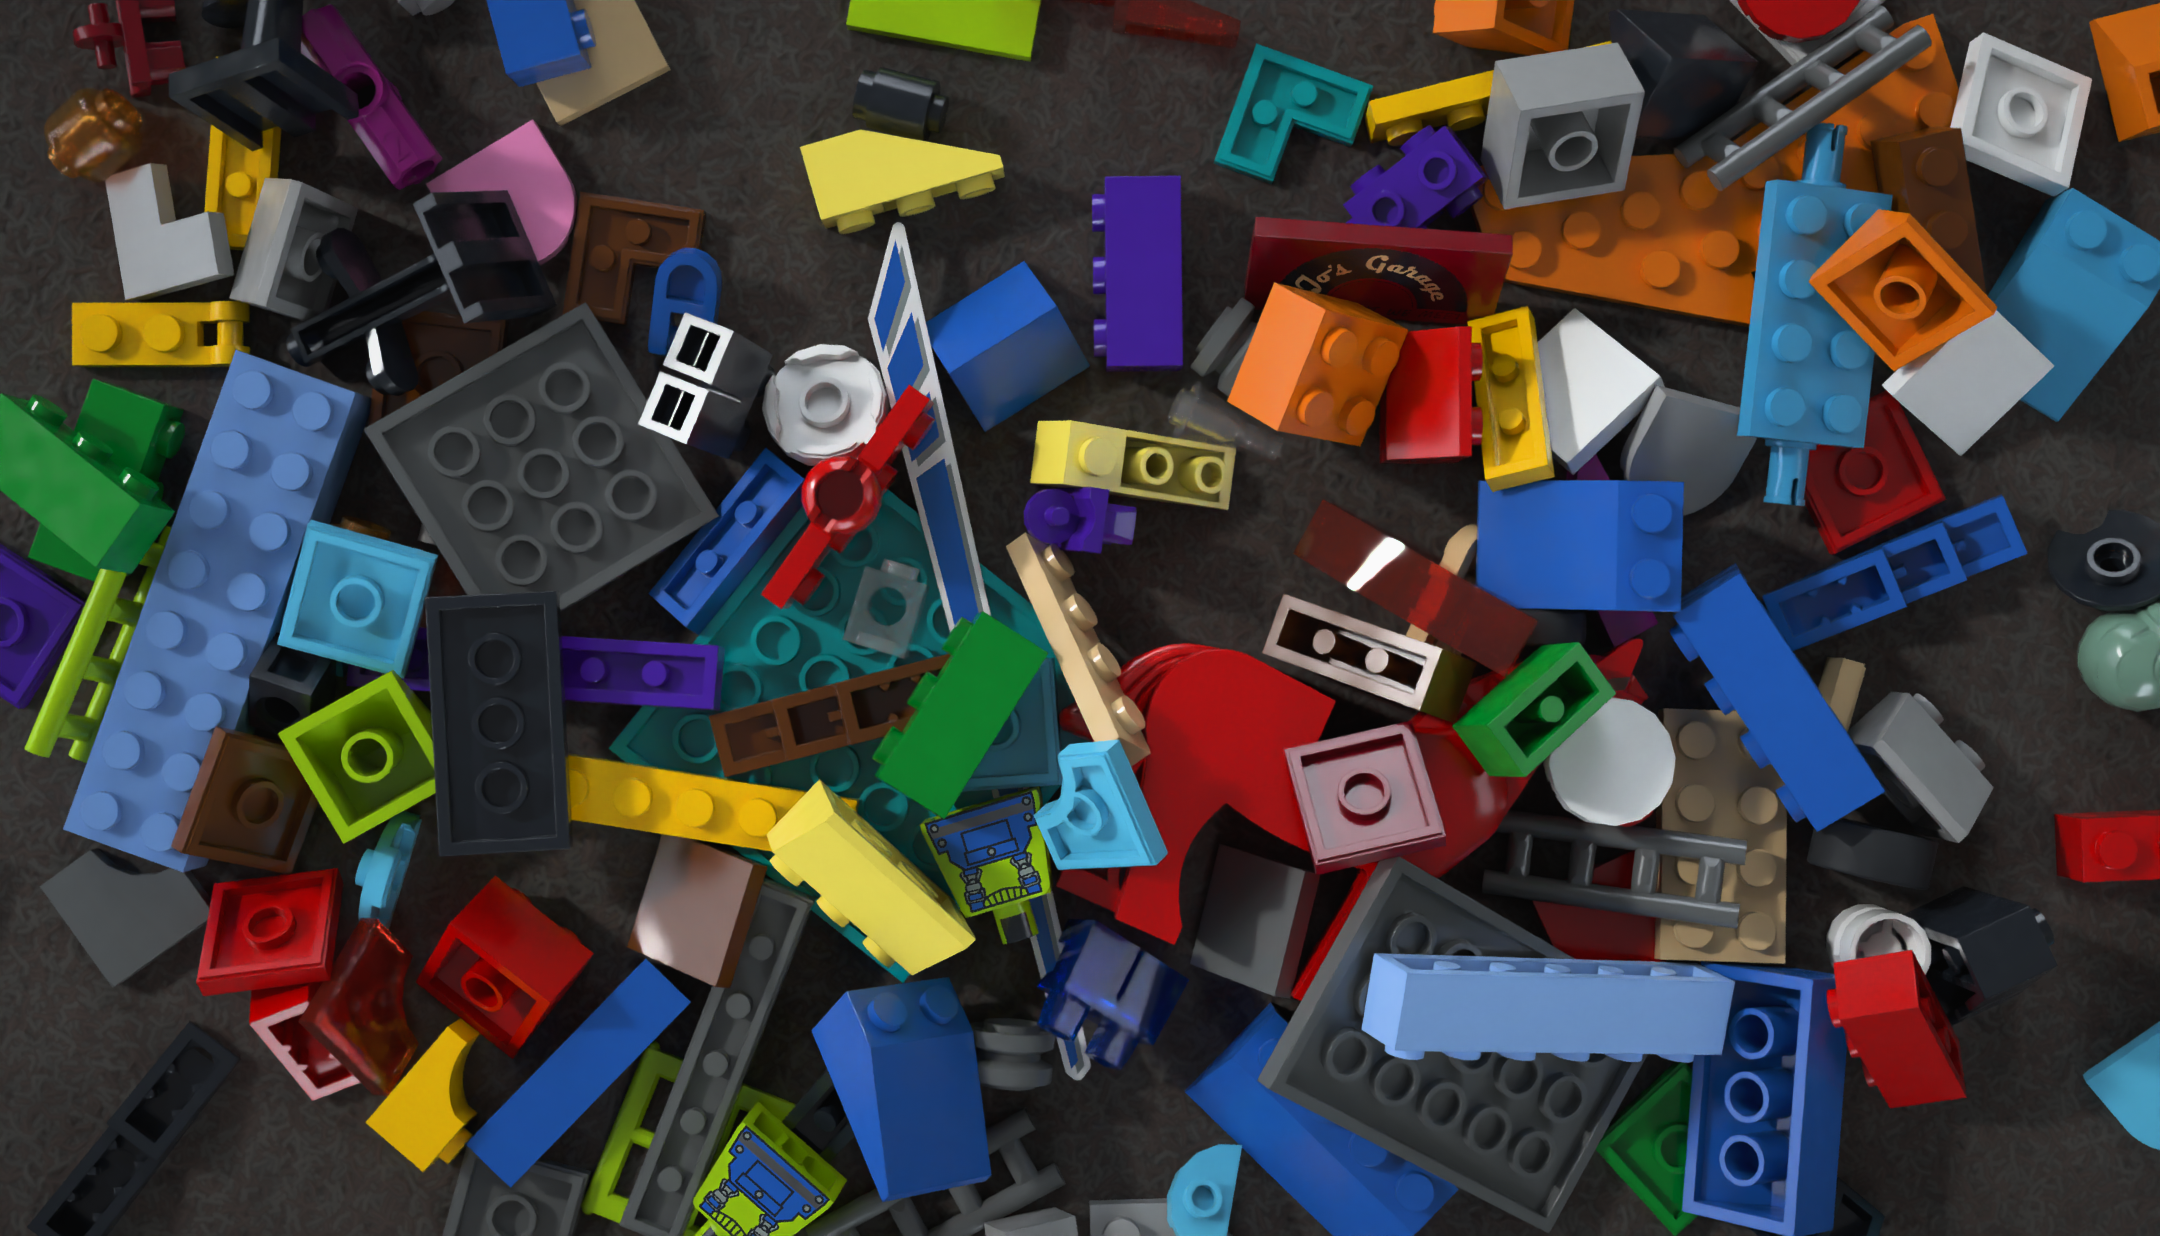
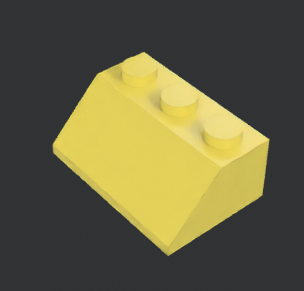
[767,779,976,975]

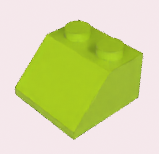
[278,670,436,844]

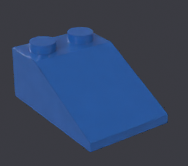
[1475,480,1684,612]
[811,977,992,1202]

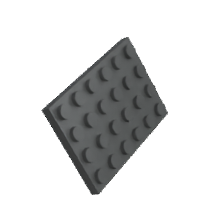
[1257,856,1648,1233]

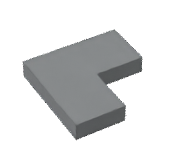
[105,163,234,301]

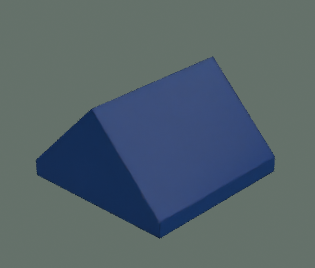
[926,261,1090,432]

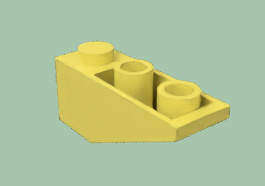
[800,129,1005,234]
[1030,420,1236,510]

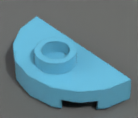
[355,811,422,933]
[1167,1144,1242,1236]

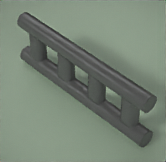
[1673,5,1932,191]
[1482,809,1748,929]
[805,1108,1066,1236]

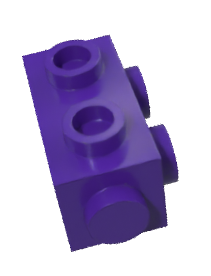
[1343,125,1489,229]

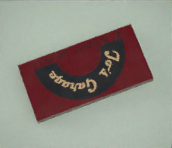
[1243,217,1513,325]

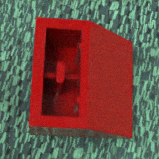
[1379,326,1483,464]

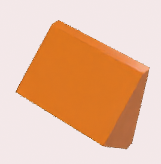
[1808,209,1997,371]

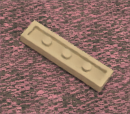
[1006,532,1151,766]

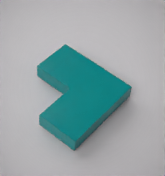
[1213,43,1373,185]

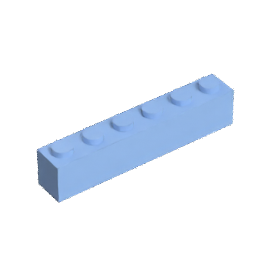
[1361,953,1735,1063]

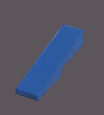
[466,958,691,1188]

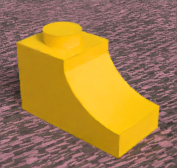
[365,1018,480,1172]

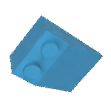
[1988,188,2160,422]

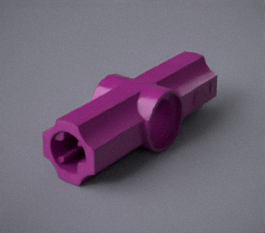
[301,4,443,190]

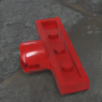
[761,385,935,609]

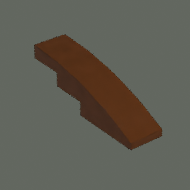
[709,654,950,777]

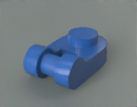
[648,248,722,356]

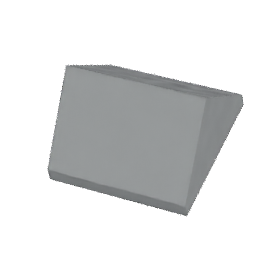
[229,177,358,321]

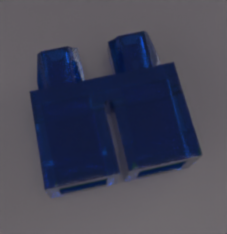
[1037,919,1189,1070]

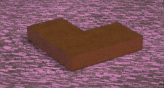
[562,192,706,326]

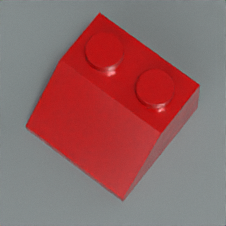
[416,875,594,1059]

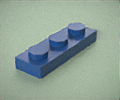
[648,448,805,635]

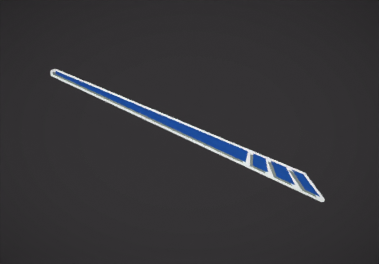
[868,222,1091,1080]

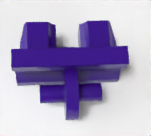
[1024,487,1137,554]

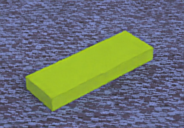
[846,0,1041,62]

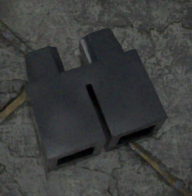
[638,312,776,459]

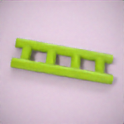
[24,525,172,763]

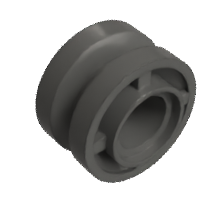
[1190,297,1257,397]
[970,1018,1055,1091]

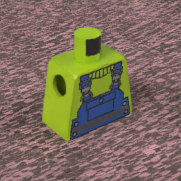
[920,786,1053,944]
[692,1101,847,1236]

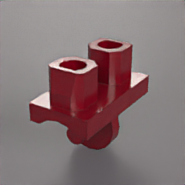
[72,0,185,98]

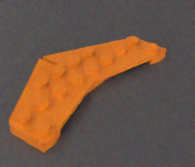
[1470,14,1959,327]

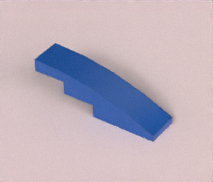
[1762,494,2028,651]

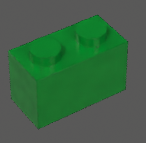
[1452,642,1616,777]

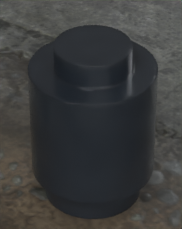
[852,67,949,142]

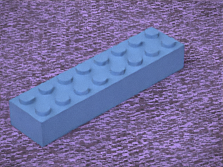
[63,350,371,872]

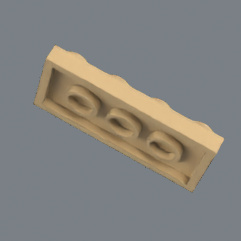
[1654,708,1787,964]

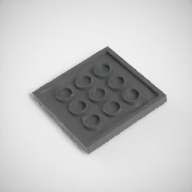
[364,302,719,613]

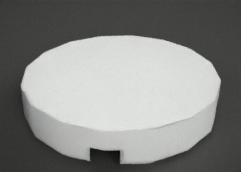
[762,344,889,466]
[1544,698,1676,826]

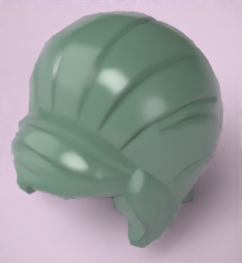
[2077,598,2160,712]

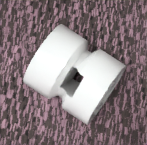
[1826,904,1931,975]

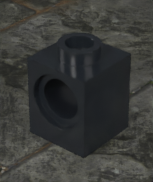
[249,632,337,735]

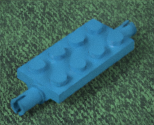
[1737,123,1893,506]

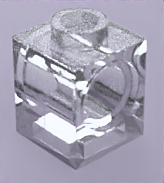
[843,559,930,659]

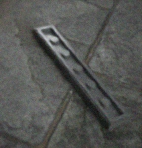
[619,877,816,1236]

